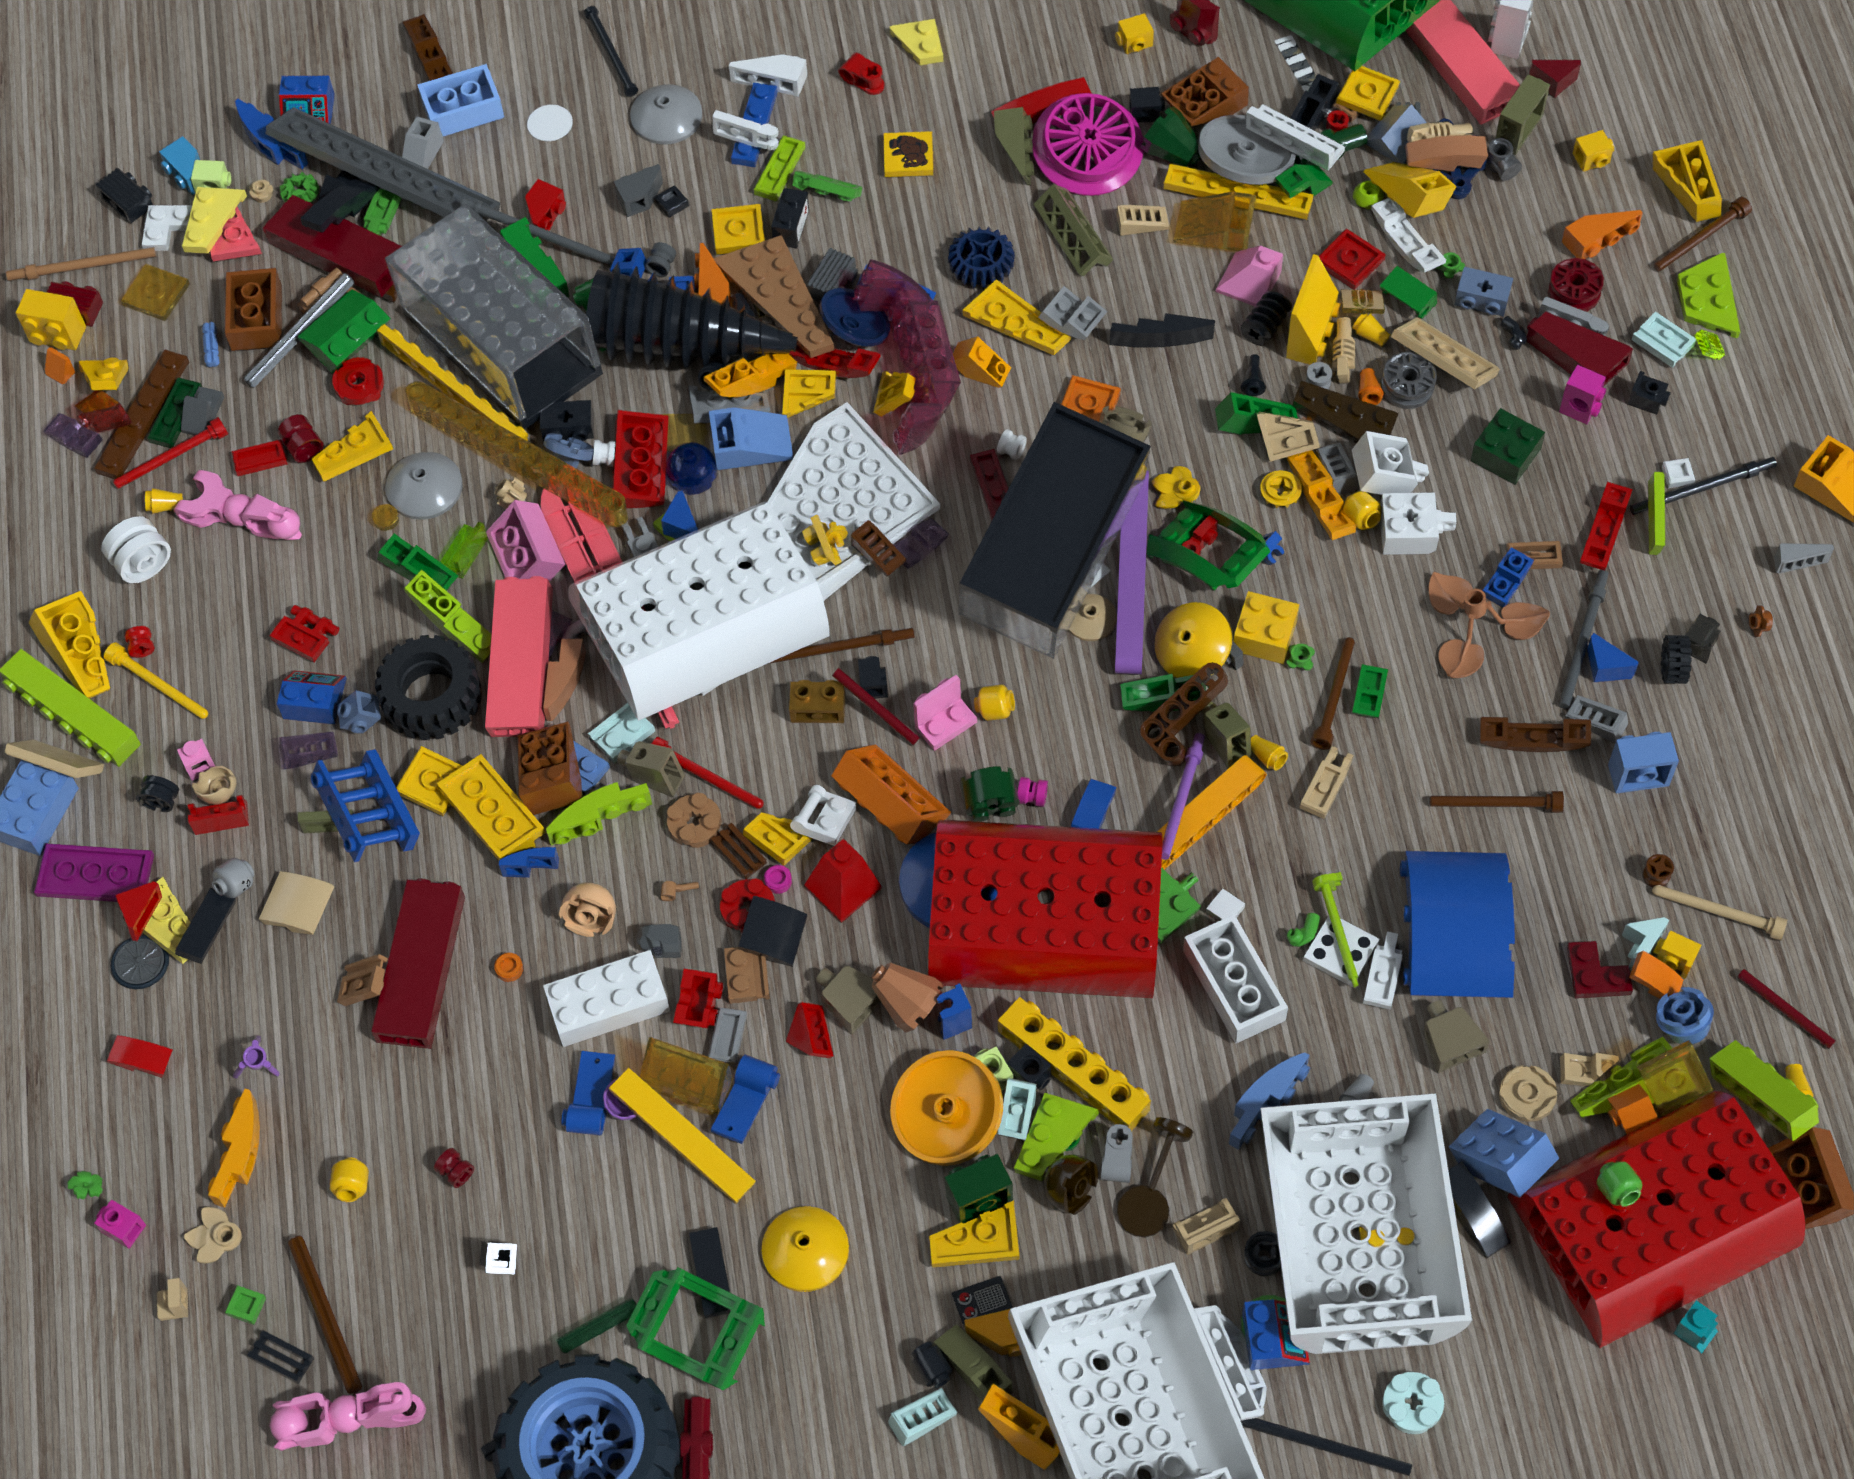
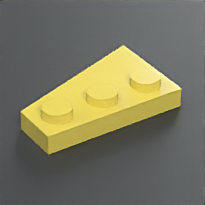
[143,877,191,964]

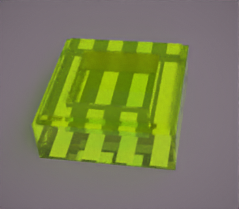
[1694,330,1725,360]

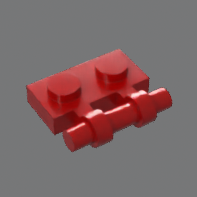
[269,605,340,663]

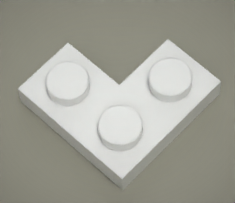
[142,205,192,251]

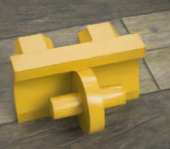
[802,514,848,566]

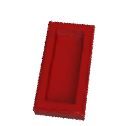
[232,439,288,476]

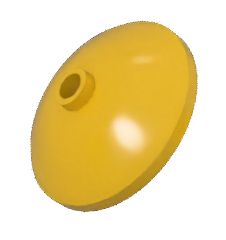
[1154,602,1232,678]
[762,1206,849,1292]

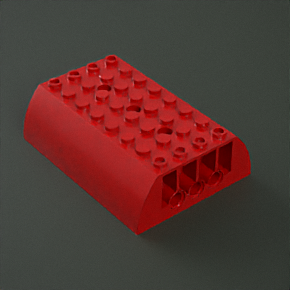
[928,819,1162,999]
[1507,1091,1805,1348]

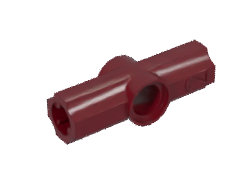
[681,1397,713,1479]

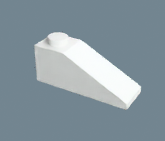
[729,54,807,97]

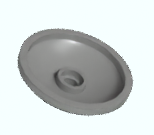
[630,84,702,145]
[385,452,463,520]

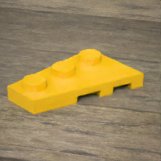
[312,411,393,482]
[929,1200,1019,1268]

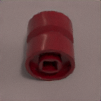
[277,414,324,463]

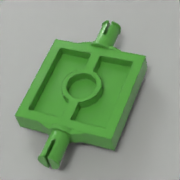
[1158,868,1201,944]

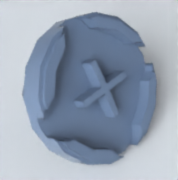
[543,433,594,480]

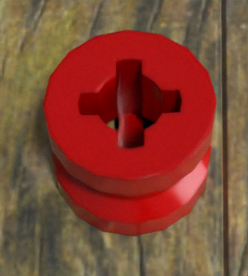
[124,626,155,658]

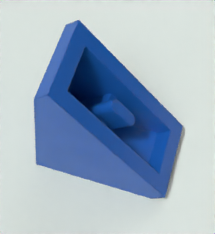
[661,490,698,539]
[1587,633,1639,682]

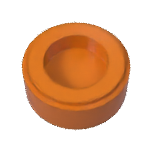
[494,953,523,982]

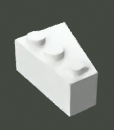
[1488,0,1533,59]

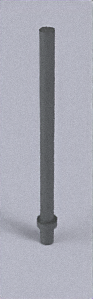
[460,198,615,266]

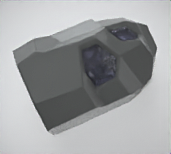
[636,924,682,958]

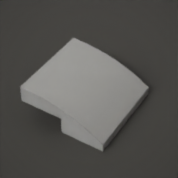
[1038,286,1107,340]

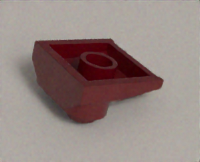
[1170,0,1220,46]

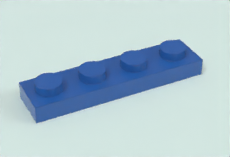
[731,83,778,167]

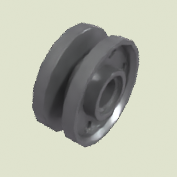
[1381,352,1437,409]

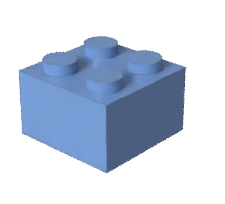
[1608,732,1679,794]

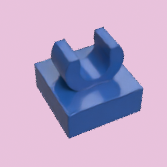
[1263,531,1284,565]

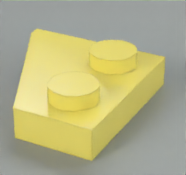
[890,19,943,65]

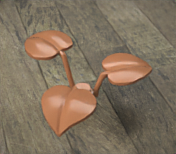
[1429,572,1550,678]

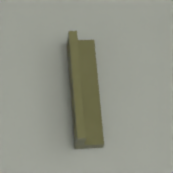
[1034,184,1114,276]

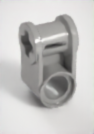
[1101,1124,1133,1183]

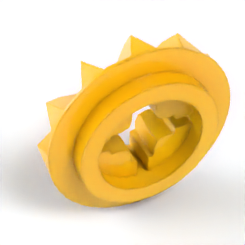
[1260,470,1302,508]

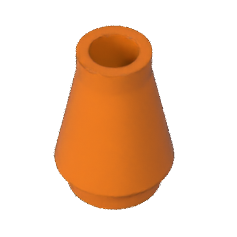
[1358,368,1384,405]

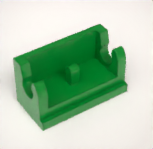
[1380,266,1437,319]

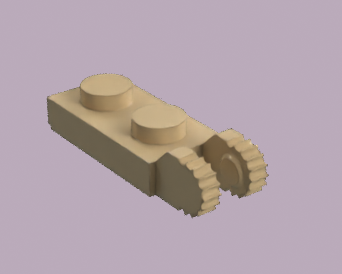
[1300,746,1354,819]

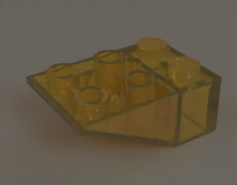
[1173,192,1256,252]

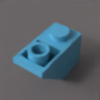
[159,136,200,195]

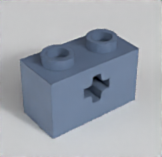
[1455,267,1514,317]

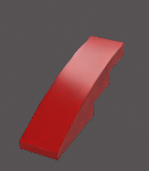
[991,77,1092,124]

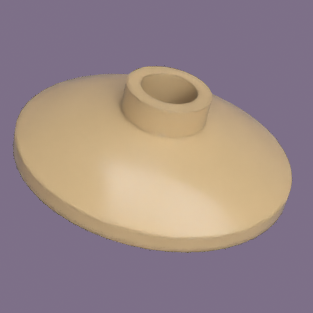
[1065,594,1117,641]

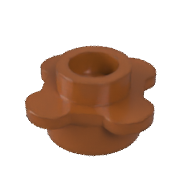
[1749,605,1773,637]

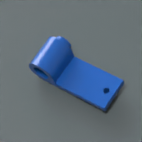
[561,1051,616,1136]
[711,1054,780,1144]

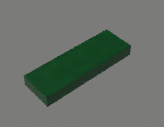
[147,377,202,448]

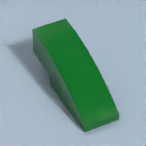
[377,533,459,591]
[1120,674,1206,712]

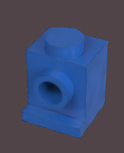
[610,248,647,278]

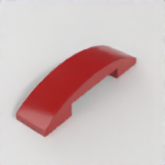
[789,345,881,378]
[1580,482,1633,571]

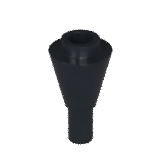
[1240,354,1266,396]

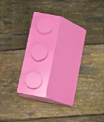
[486,500,565,581]

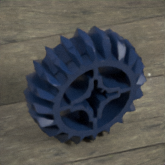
[948,226,1015,290]

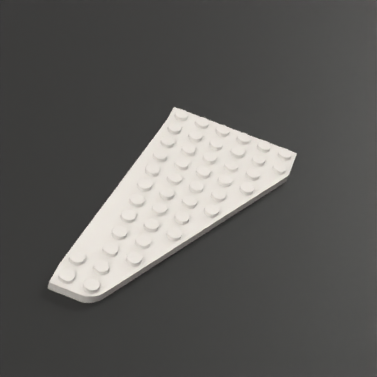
[701,402,940,696]

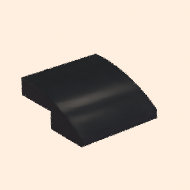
[738,896,808,967]

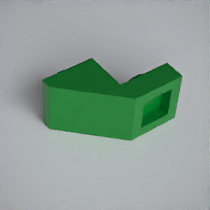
[1275,164,1333,199]

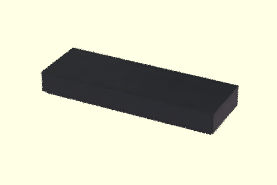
[175,888,236,964]
[689,1227,731,1319]

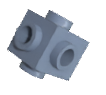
[337,690,381,734]

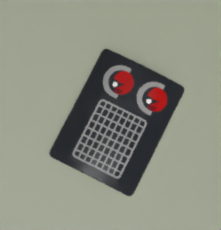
[952,1276,1013,1328]

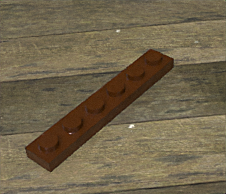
[94,349,189,479]

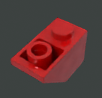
[525,179,566,239]

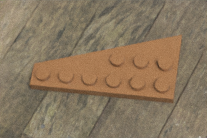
[714,235,834,358]

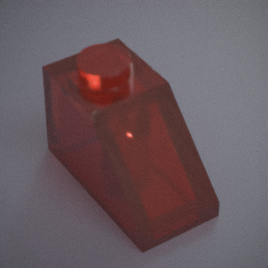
[74,390,132,433]

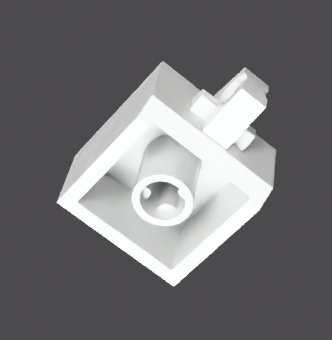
[1352,431,1429,495]
[1380,493,1456,555]

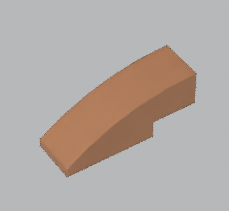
[1405,135,1488,171]
[543,639,586,721]

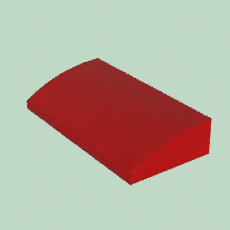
[611,410,669,508]

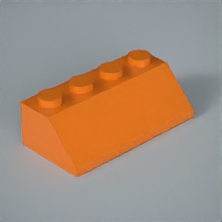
[831,744,951,845]

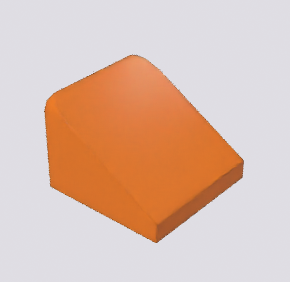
[45,347,75,384]

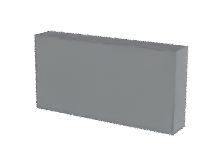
[708,1007,747,1067]

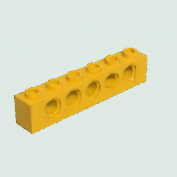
[997,997,1151,1132]

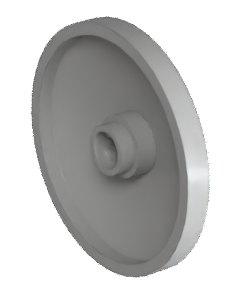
[1198,115,1296,184]

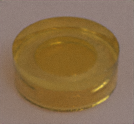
[372,504,399,531]

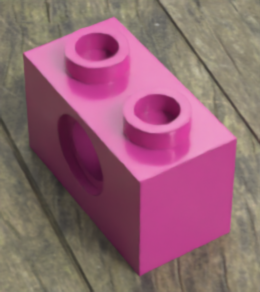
[1559,365,1607,425]

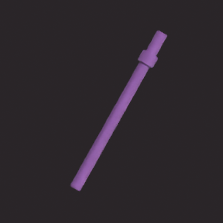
[1162,733,1205,860]

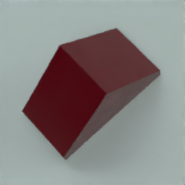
[1529,60,1581,98]

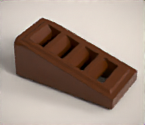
[850,520,906,577]

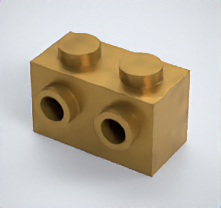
[789,680,845,723]

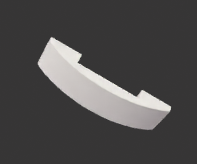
[1371,198,1446,273]

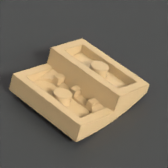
[259,871,334,935]

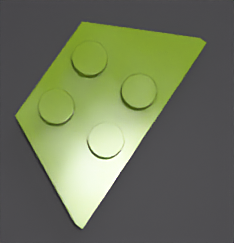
[1677,253,1740,338]

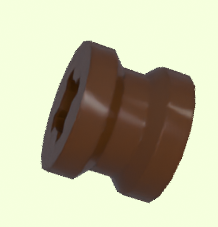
[1642,854,1674,888]

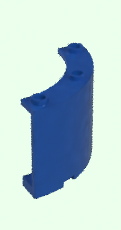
[1400,851,1515,998]

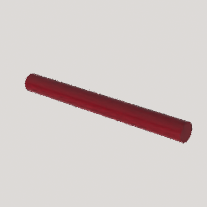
[832,668,920,746]
[1737,969,1836,1049]

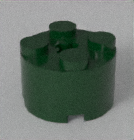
[960,766,1020,822]

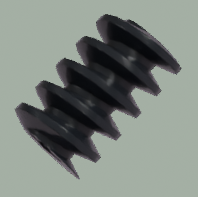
[1241,291,1292,346]

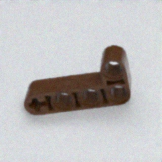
[1140,662,1229,767]

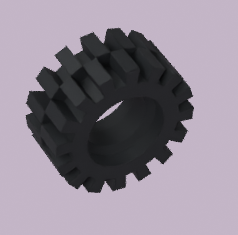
[1661,635,1692,684]

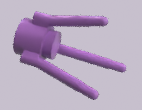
[233,1035,280,1079]

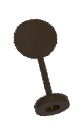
[1117,1117,1193,1238]

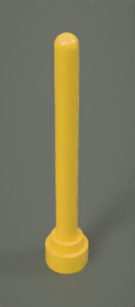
[104,642,208,719]

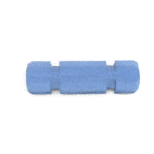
[202,322,219,368]

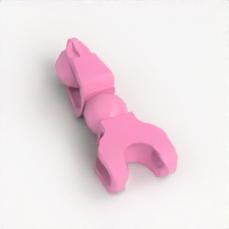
[174,470,302,540]
[269,1382,426,1451]

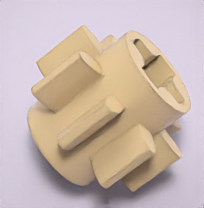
[494,477,527,510]

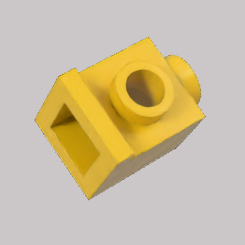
[1653,930,1701,979]

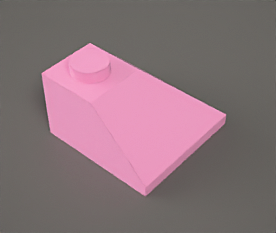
[1216,246,1283,306]

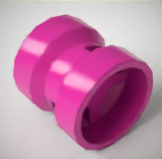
[1018,777,1048,807]

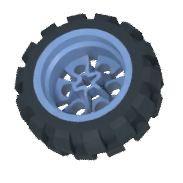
[492,1354,680,1479]

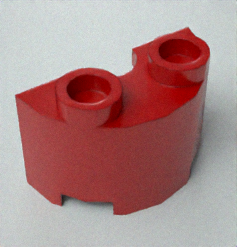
[673,968,723,1028]

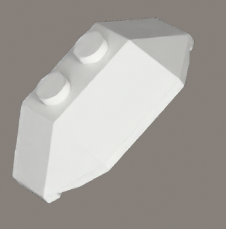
[1194,1305,1267,1421]

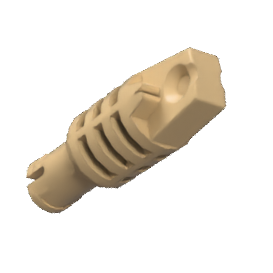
[1407,122,1473,142]
[1332,317,1355,384]

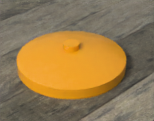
[890,1050,1003,1166]

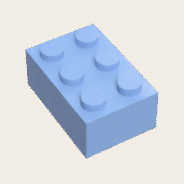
[417,64,504,136]

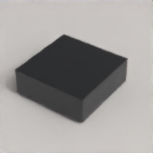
[655,185,689,218]

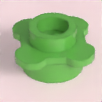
[1436,252,1465,279]
[1287,644,1315,671]

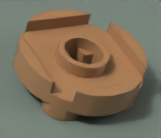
[667,793,722,848]

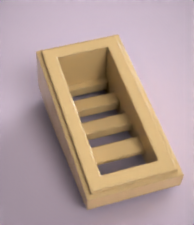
[1116,205,1169,236]

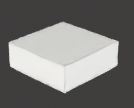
[1662,458,1695,488]
[1206,888,1245,921]

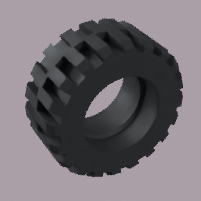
[375,635,482,740]

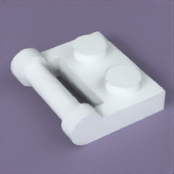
[790,785,857,846]

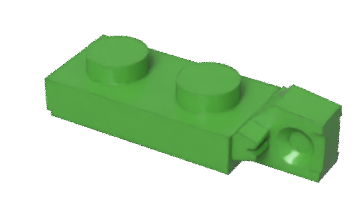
[792,170,862,201]
[364,189,402,236]

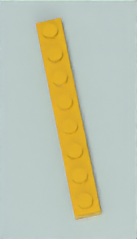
[377,324,530,455]

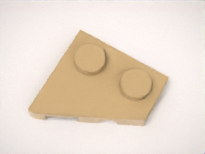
[1257,412,1320,462]

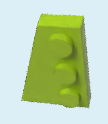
[1014,1093,1099,1181]

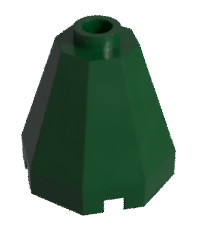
[1140,106,1201,167]

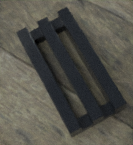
[247,1330,314,1384]

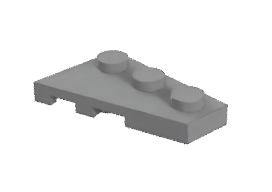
[688,386,770,423]

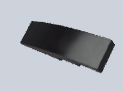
[300,178,380,233]
[1110,313,1215,348]

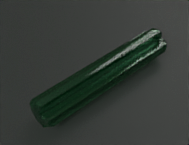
[557,1298,637,1353]

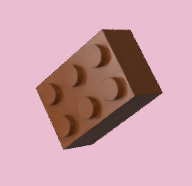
[225,268,282,351]

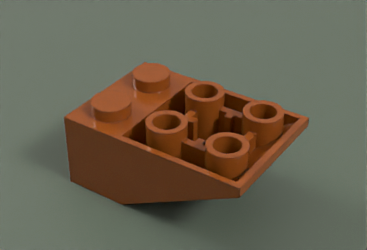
[1161,57,1249,126]
[518,721,582,815]

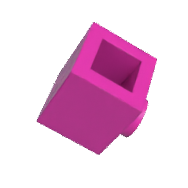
[94,1199,146,1249]

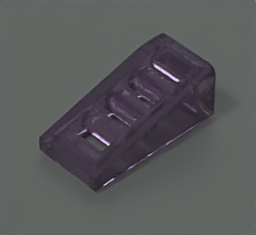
[279,732,338,769]

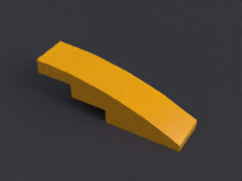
[1287,450,1356,540]

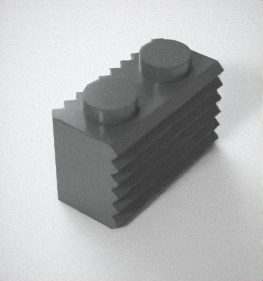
[806,248,858,302]

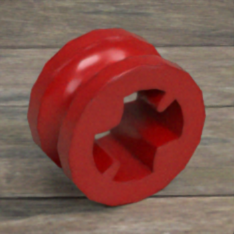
[1326,110,1349,132]

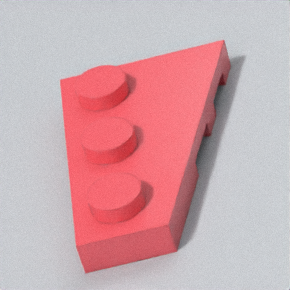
[210,207,262,262]

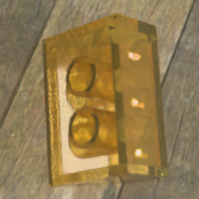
[640,1037,734,1115]

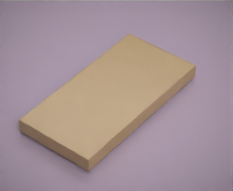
[1391,317,1500,389]

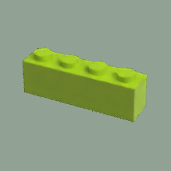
[1709,1040,1819,1142]

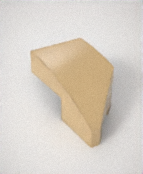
[1560,1053,1619,1086]

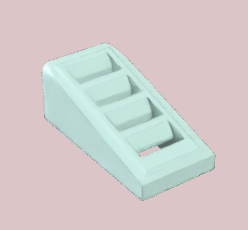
[888,1388,957,1446]

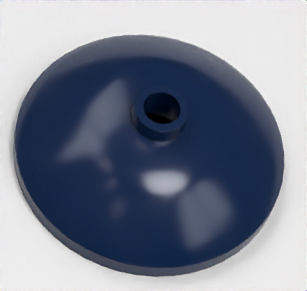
[819,288,890,347]

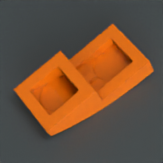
[1629,951,1684,999]

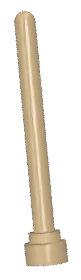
[1652,885,1788,941]

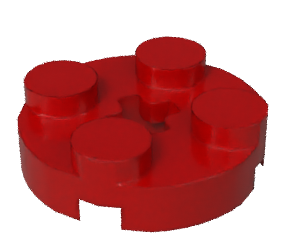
[332,357,384,405]
[720,878,775,933]

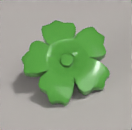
[67,1171,103,1200]

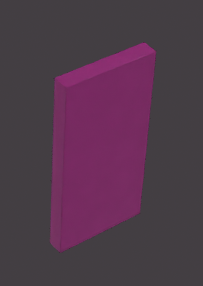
[34,843,154,902]

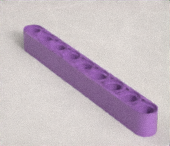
[1115,470,1149,675]

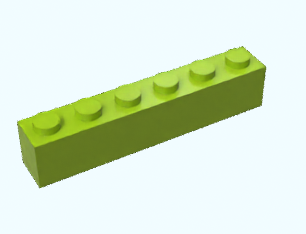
[0,649,141,767]

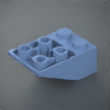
[709,407,793,470]

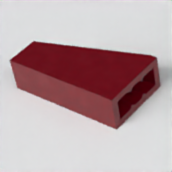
[1526,311,1633,387]

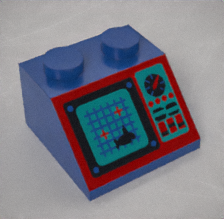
[279,76,335,124]
[277,670,346,724]
[1242,1299,1310,1370]

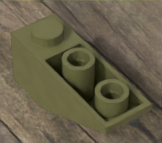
[994,107,1034,185]
[934,1324,1013,1402]

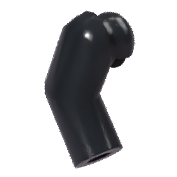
[1500,316,1527,350]

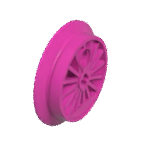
[1032,93,1144,196]

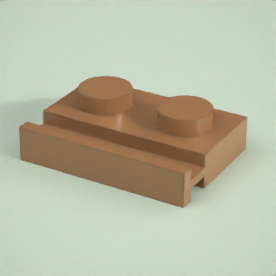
[724,947,770,1004]
[337,954,388,1006]

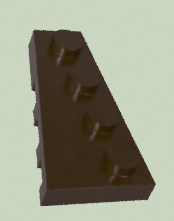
[1292,380,1399,444]

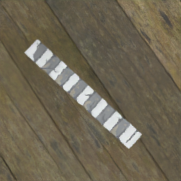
[1274,35,1342,127]

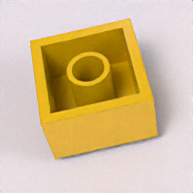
[16,289,86,351]
[1233,591,1300,664]

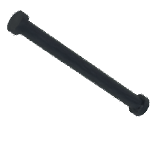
[584,6,638,97]

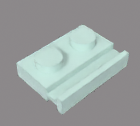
[1632,311,1697,368]
[588,703,655,763]

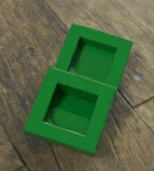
[1352,664,1388,719]

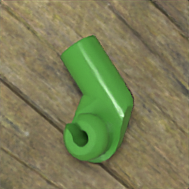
[1287,913,1320,947]

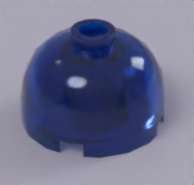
[666,442,718,495]

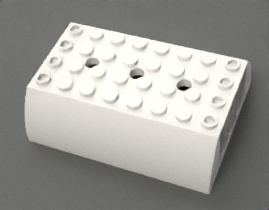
[568,502,830,721]
[1261,1094,1472,1354]
[1008,1262,1264,1479]

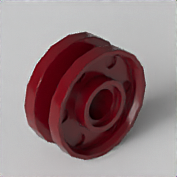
[1548,258,1604,312]

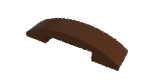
[1480,717,1591,752]

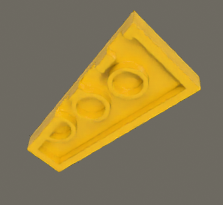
[962,279,1071,355]

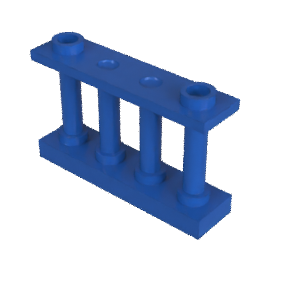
[311,749,420,862]

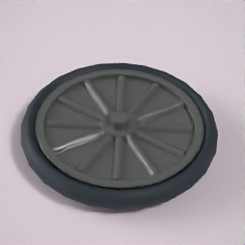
[111,935,169,989]

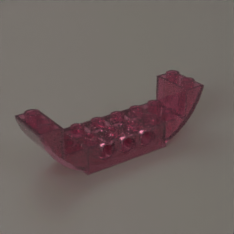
[854,259,961,455]

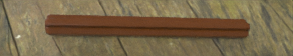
[288,1236,362,1394]

